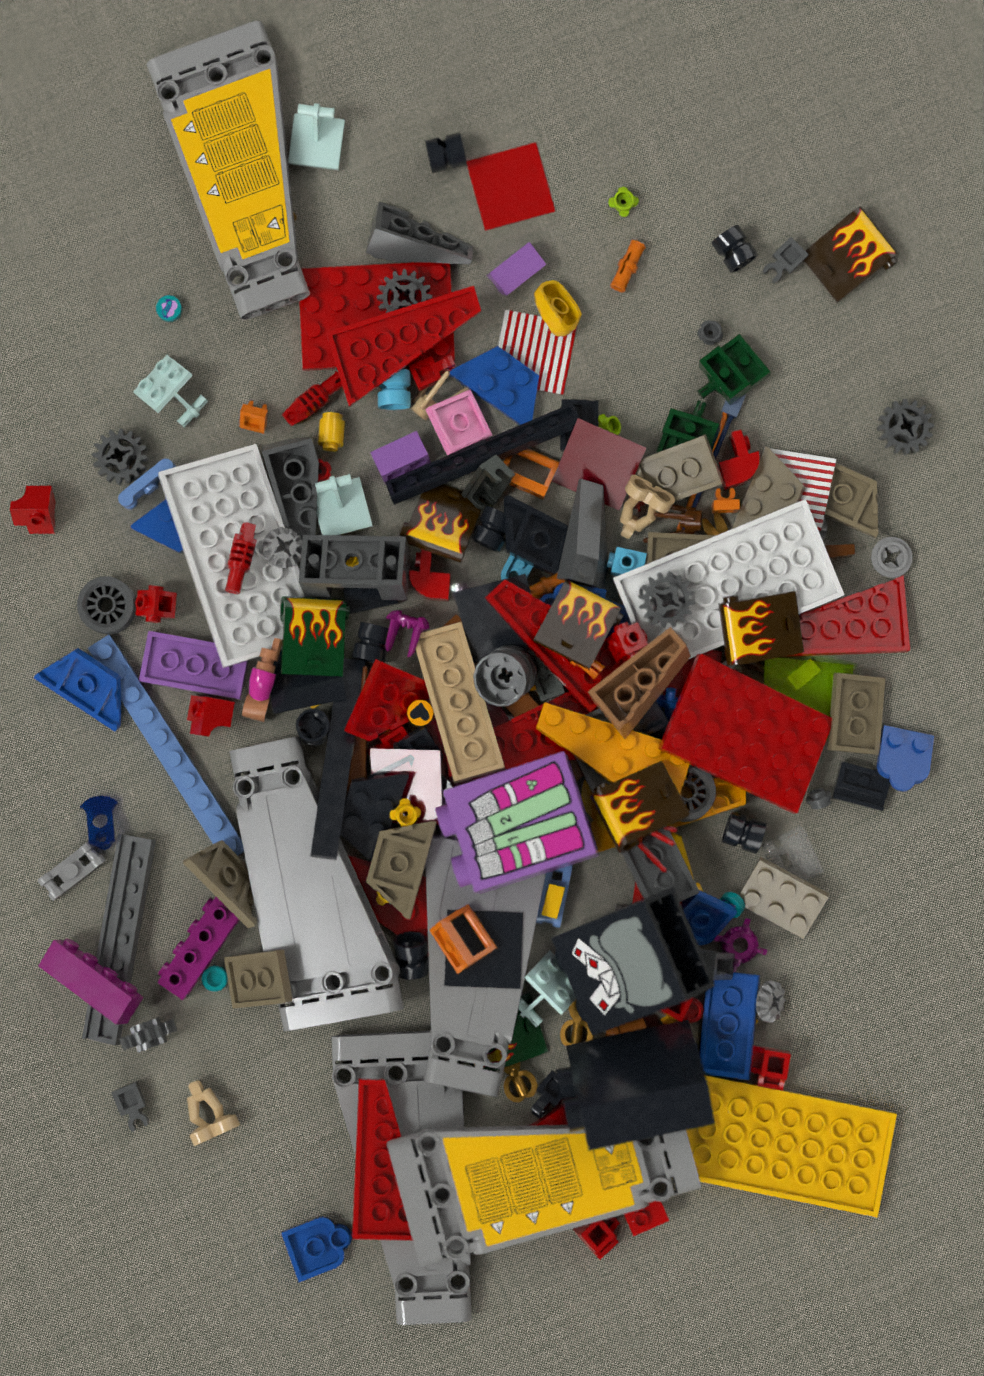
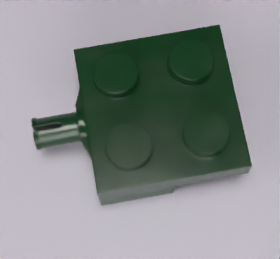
[697,334,771,405]
[656,400,720,453]

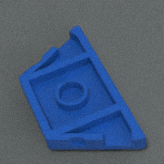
[450,346,539,425]
[130,499,183,554]
[34,648,121,732]

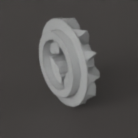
[262,527,302,568]
[871,537,912,578]
[756,980,786,1023]

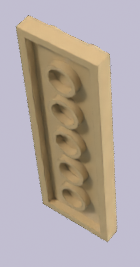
[415,622,505,784]

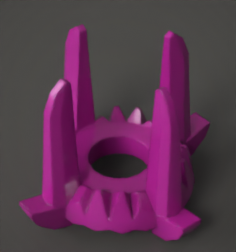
[386,610,430,657]
[714,918,768,972]

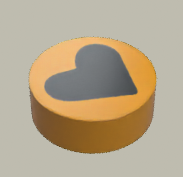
[407,700,433,726]

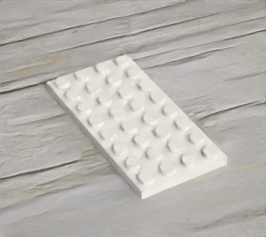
[158,444,305,668]
[613,499,844,659]

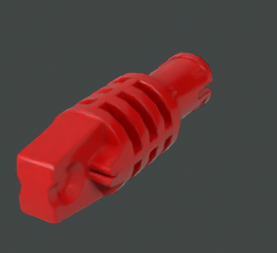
[282,371,342,426]
[225,522,257,595]

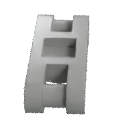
[37,840,106,901]

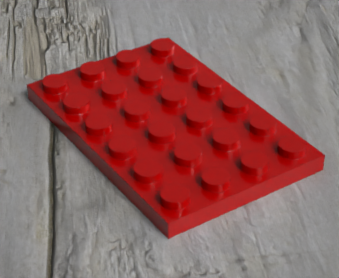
[299,262,455,371]
[658,653,832,814]

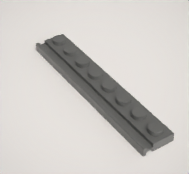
[82,834,156,1045]

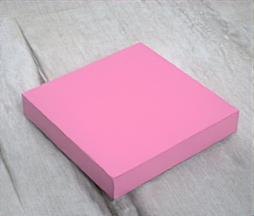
[425,389,492,456]

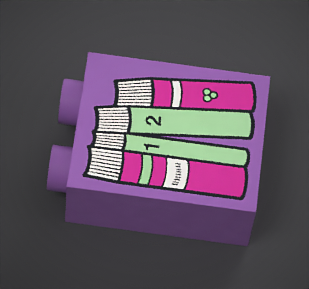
[435,752,600,894]

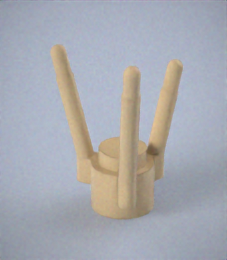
[411,371,469,421]

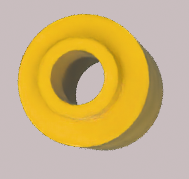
[318,412,345,451]

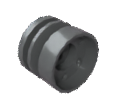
[473,645,537,706]

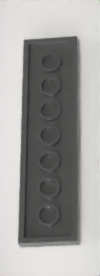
[573,709,699,902]

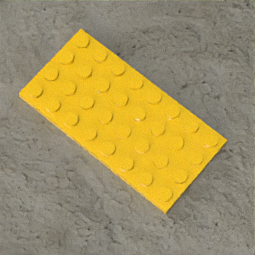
[686,1075,897,1218]

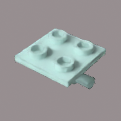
[288,103,345,170]
[133,355,209,428]
[315,474,373,535]
[518,951,576,1027]

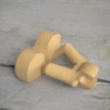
[620,475,675,539]
[187,1080,241,1146]

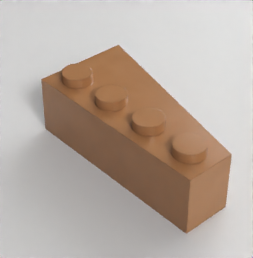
[588,627,691,739]

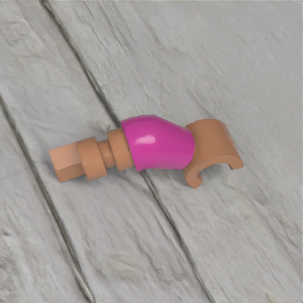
[242,638,283,722]

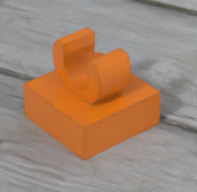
[239,401,268,434]
[711,488,740,514]

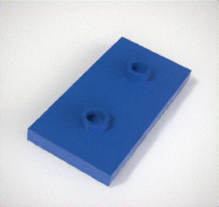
[699,972,760,1080]

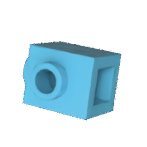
[607,547,647,576]

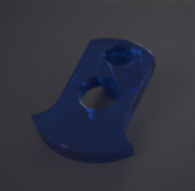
[80,796,119,850]

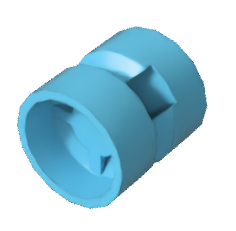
[378,369,411,410]

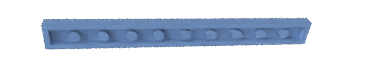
[88,634,244,856]

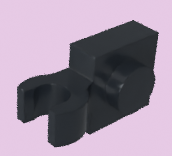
[531,1070,563,1119]

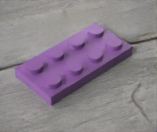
[139,631,248,700]

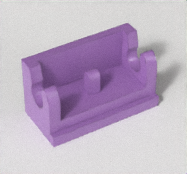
[487,242,546,296]
[370,431,431,484]

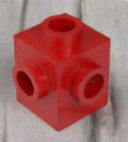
[135,585,177,623]
[606,622,648,663]

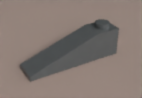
[366,202,473,264]
[262,437,319,544]
[557,479,608,589]

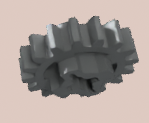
[377,269,433,313]
[877,399,934,456]
[92,428,149,485]
[638,572,695,628]
[119,1017,177,1052]

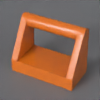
[504,449,560,500]
[429,904,497,974]

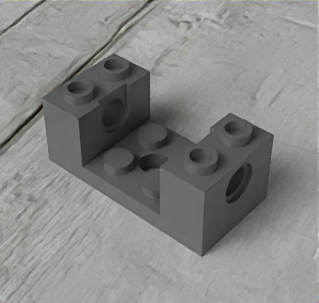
[299,535,411,600]

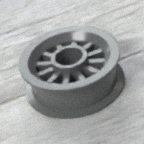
[77,576,136,634]
[680,764,716,822]

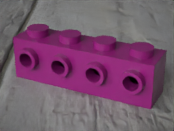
[157,897,239,1000]
[38,938,144,1024]

